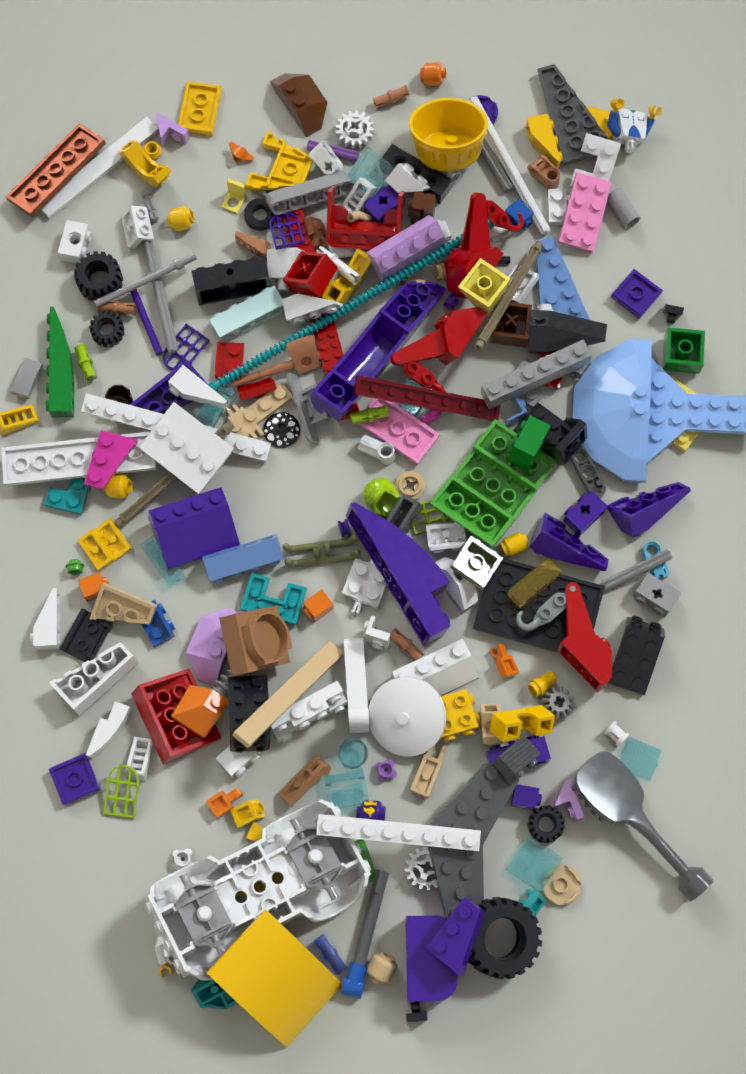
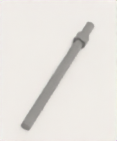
[94,253,197,307]

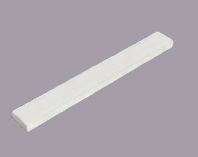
[41,117,159,219]

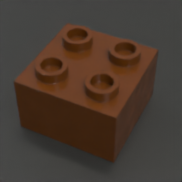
[490,301,532,348]

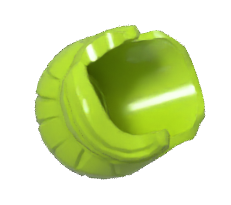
[362,478,401,518]

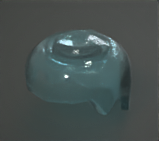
[338,738,368,769]

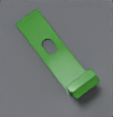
[354,839,376,883]

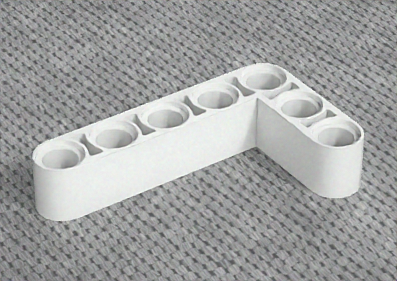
[344,638,369,733]

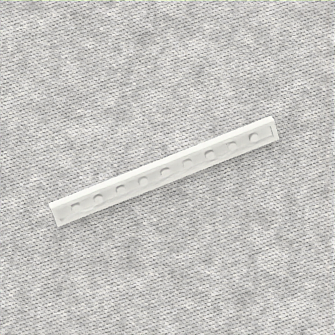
[81,393,271,462]

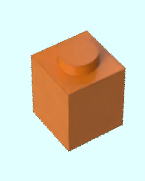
[78,572,109,602]
[303,590,334,622]

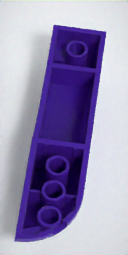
[310,281,447,422]

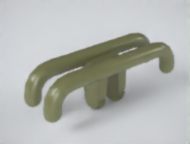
[282,534,361,568]

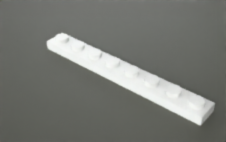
[316,814,481,851]

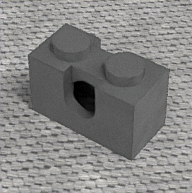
[387,493,423,534]

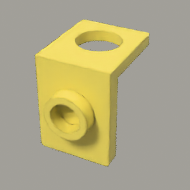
[221,179,246,214]

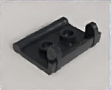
[59,608,114,662]

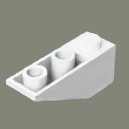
[282,294,343,324]

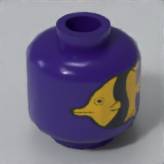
[356,800,386,821]

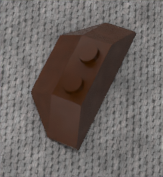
[270,73,328,137]

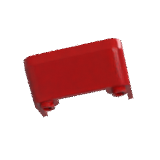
[326,187,404,250]

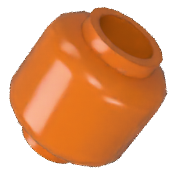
[420,62,447,86]

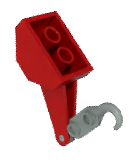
[516,582,612,693]

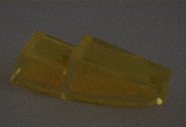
[507,558,562,609]

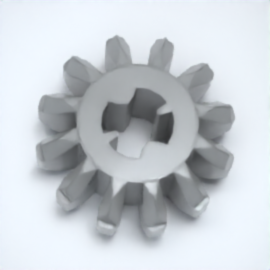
[542,686,575,720]

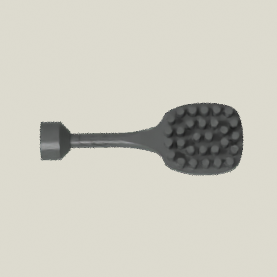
[571,751,714,902]

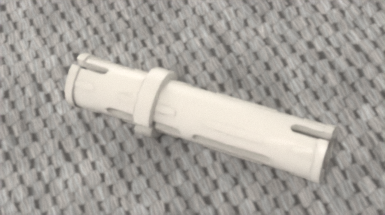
[316,246,362,285]

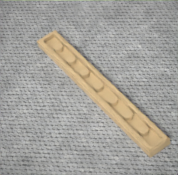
[232,641,344,748]

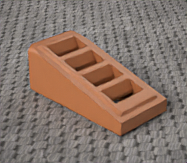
[235,231,271,262]

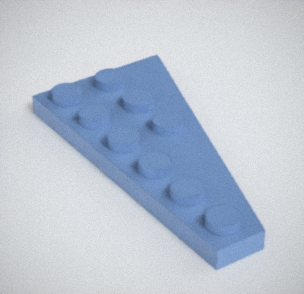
[536,236,590,320]

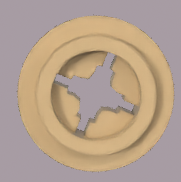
[395,471,425,499]

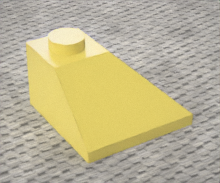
[458,258,511,315]

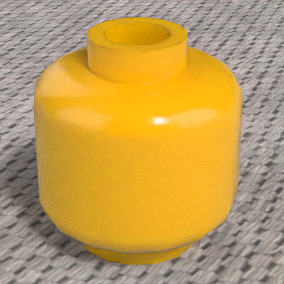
[167,206,195,232]
[104,474,133,499]

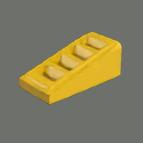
[0,404,39,435]

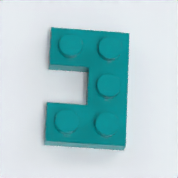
[44,477,90,515]
[240,573,307,625]

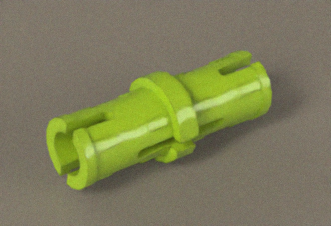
[74,344,97,382]
[349,405,389,425]

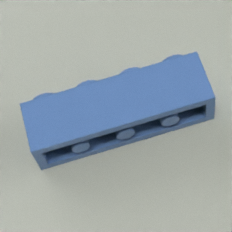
[202,534,284,583]

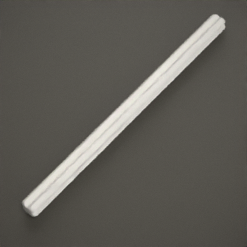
[468,96,550,235]

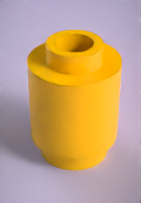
[499,532,529,557]

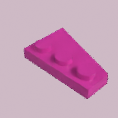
[84,430,138,490]

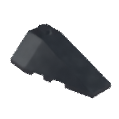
[528,310,607,354]

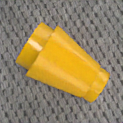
[528,671,557,697]

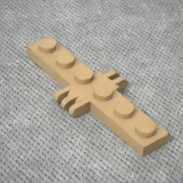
[219,382,293,440]

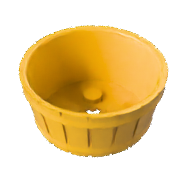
[409,98,488,172]

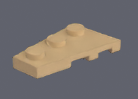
[90,583,157,624]

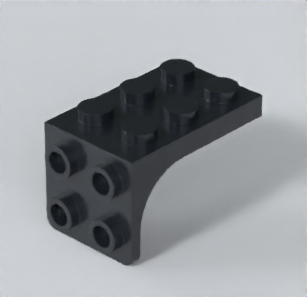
[608,616,665,695]
[227,675,271,753]

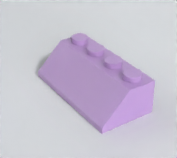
[366,215,444,283]

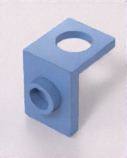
[505,396,527,427]

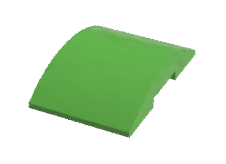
[430,419,557,548]

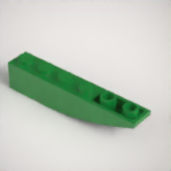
[46,306,75,418]

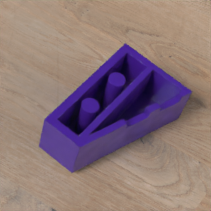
[426,897,486,976]

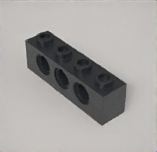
[380,144,453,204]

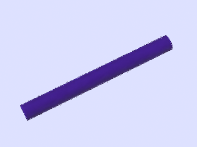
[130,289,163,355]

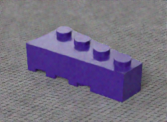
[129,360,209,414]

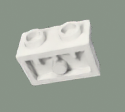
[121,205,154,249]

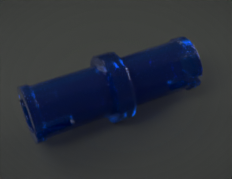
[313,934,348,975]

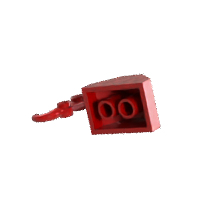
[445,192,524,299]
[390,307,487,392]

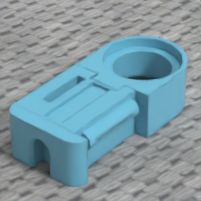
[642,541,669,580]

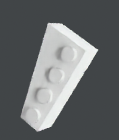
[49,642,138,716]

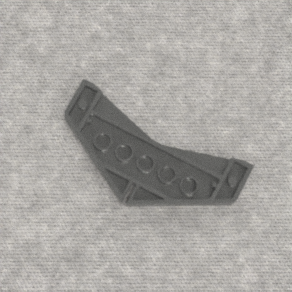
[428,763,519,919]

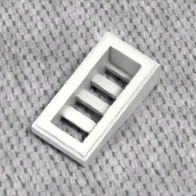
[341,178,377,214]
[125,736,153,781]

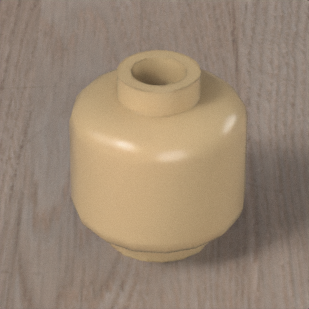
[367,952,397,985]

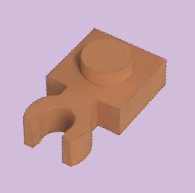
[304,216,327,248]

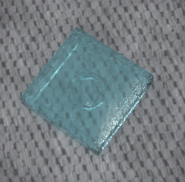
[348,147,395,197]

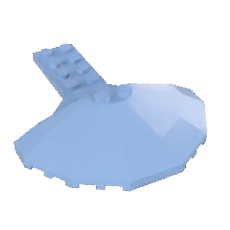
[572,339,746,483]

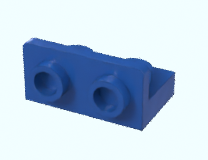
[142,600,175,648]

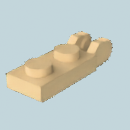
[409,745,447,799]

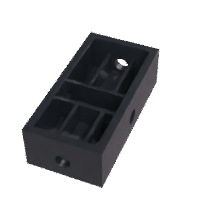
[191,256,270,306]

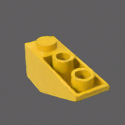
[525,113,563,169]

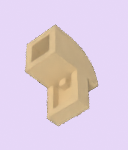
[480,704,503,745]

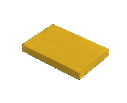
[178,81,222,136]

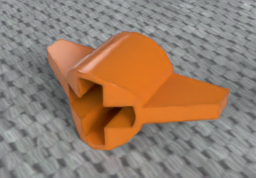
[229,141,255,162]

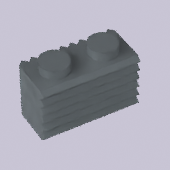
[493,736,540,782]

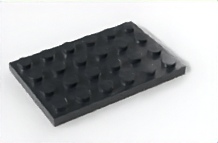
[473,558,605,653]

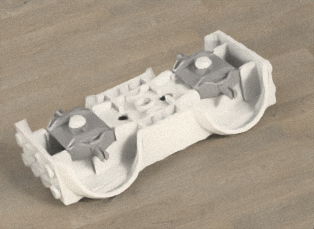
[145,800,371,981]

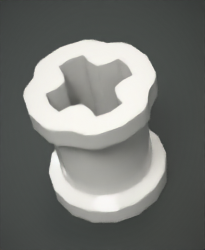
[603,721,630,747]

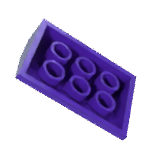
[148,487,240,570]

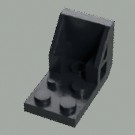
[514,402,588,466]

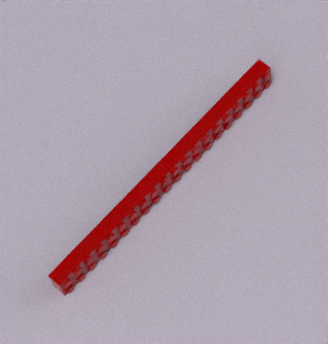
[281,208,359,422]

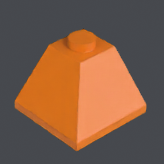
[171,685,228,739]

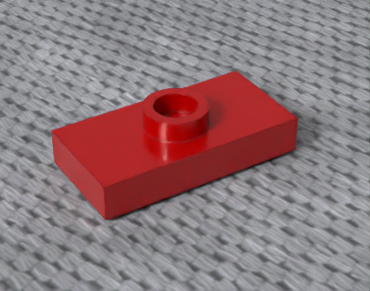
[236,376,277,401]

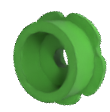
[65,559,85,575]

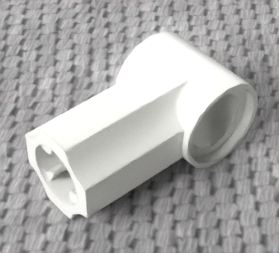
[358,435,395,465]

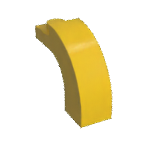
[117,140,172,188]
[322,249,372,304]

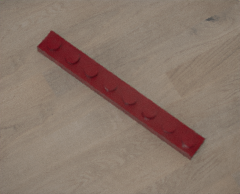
[353,375,501,421]

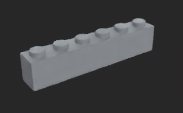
[481,339,592,409]

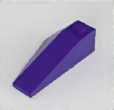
[607,482,691,537]
[529,513,609,571]

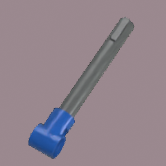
[341,870,389,999]

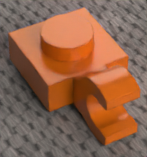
[490,644,520,679]
[206,787,243,819]

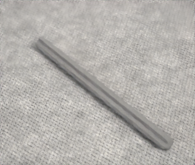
[138,205,179,354]

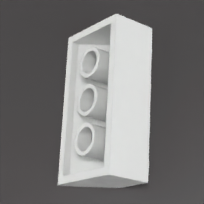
[392,639,479,696]

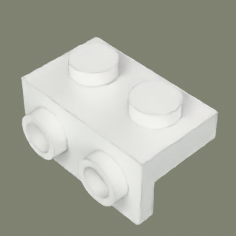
[425,521,466,553]
[363,616,390,650]

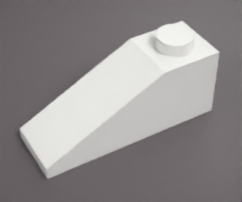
[168,365,227,408]
[30,588,60,650]

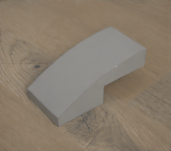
[11,358,43,399]

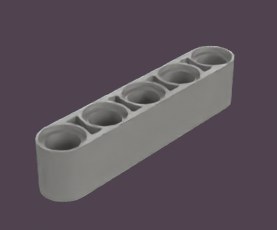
[265,171,354,215]

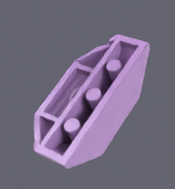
[186,608,239,687]

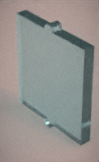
[620,737,662,781]

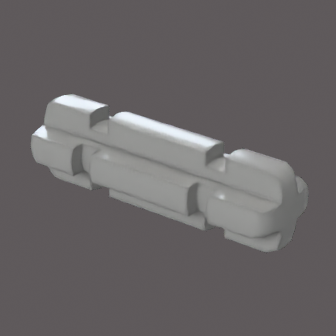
[140,188,159,222]

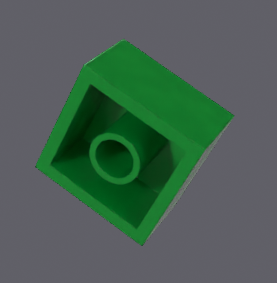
[662,327,705,374]
[508,415,551,472]

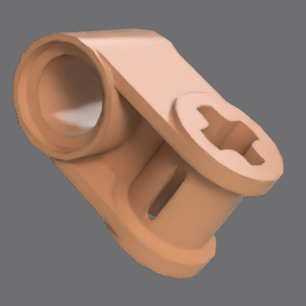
[527,155,560,189]

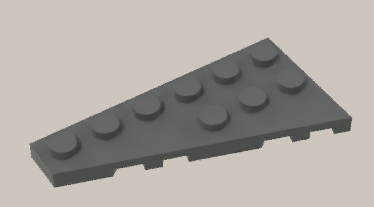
[537,64,609,165]

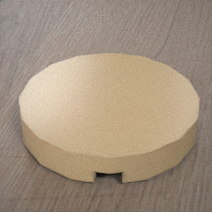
[541,864,581,905]

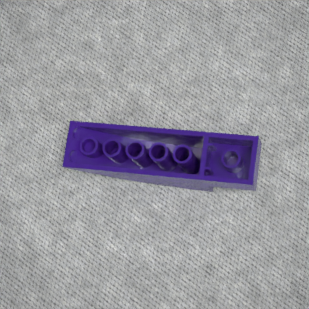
[345,502,450,646]

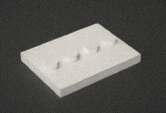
[139,402,235,494]

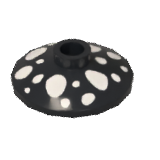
[263,412,300,448]

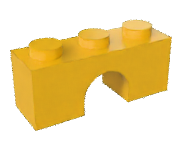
[490,705,555,742]

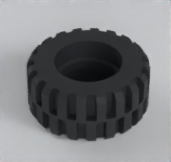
[468,897,542,979]

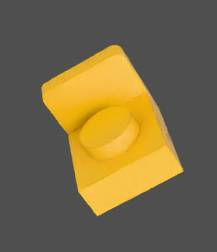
[230,799,266,828]

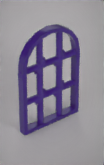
[269,212,305,250]
[163,323,210,371]

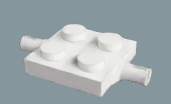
[341,558,386,615]

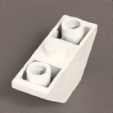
[435,557,479,611]

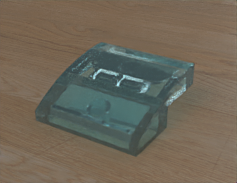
[506,836,563,892]

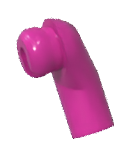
[420,409,442,424]

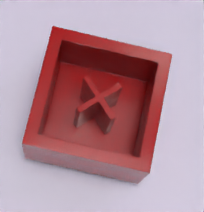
[283,251,338,297]

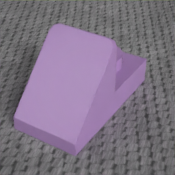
[156,113,190,146]
[553,779,585,822]

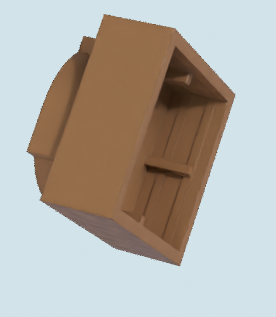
[219,605,293,676]

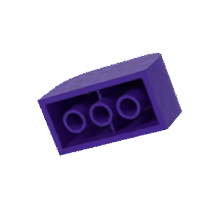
[405,915,460,1002]

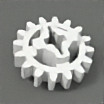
[336,110,374,149]
[404,846,438,891]

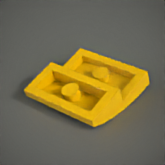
[77,518,133,571]

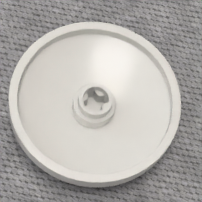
[368,676,446,757]

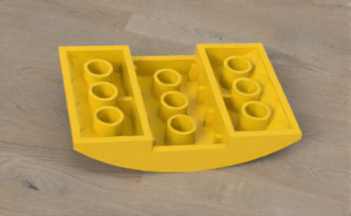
[206,909,343,1047]

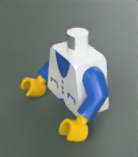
[607,98,662,153]

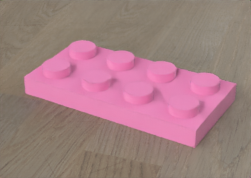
[558,172,612,253]
[357,399,440,465]

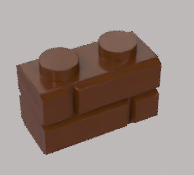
[408,192,436,224]

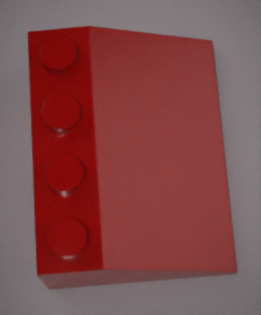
[131,668,221,764]

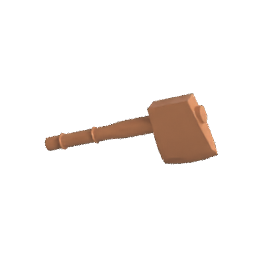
[230,335,321,388]

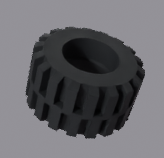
[74,251,123,301]

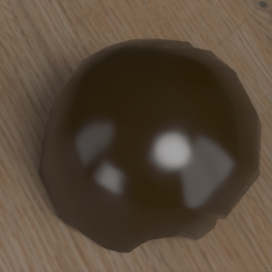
[105,385,133,405]

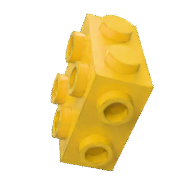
[440,689,481,742]

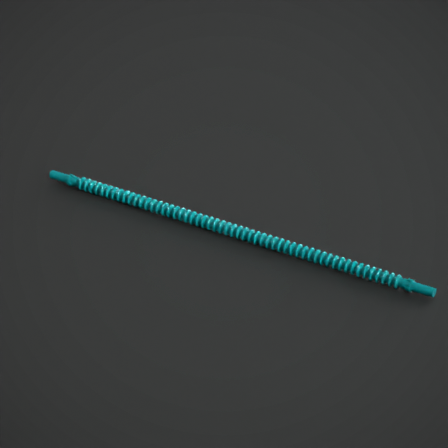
[208,220,494,391]

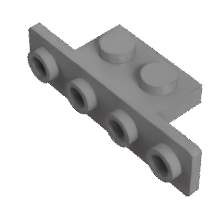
[287,373,330,444]

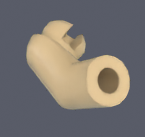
[347,211,372,223]

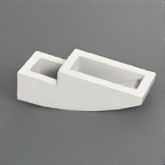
[86,702,132,759]

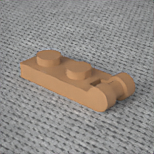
[278,756,331,807]

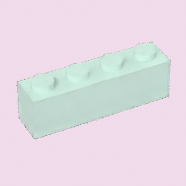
[209,286,284,343]

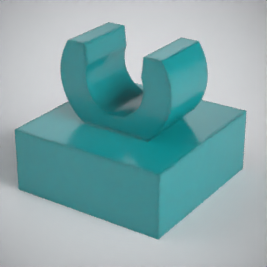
[519,889,546,916]

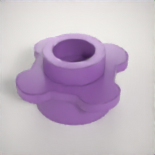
[375,759,397,781]

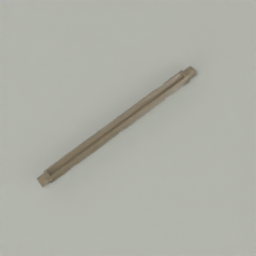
[474,241,543,351]
[115,421,235,527]

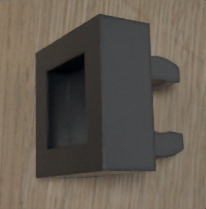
[663,304,684,324]
[406,1002,428,1022]

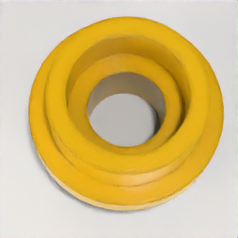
[144,141,162,159]

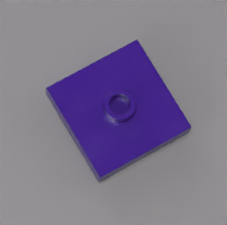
[611,269,663,319]
[49,753,101,806]

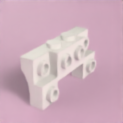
[271,681,347,743]

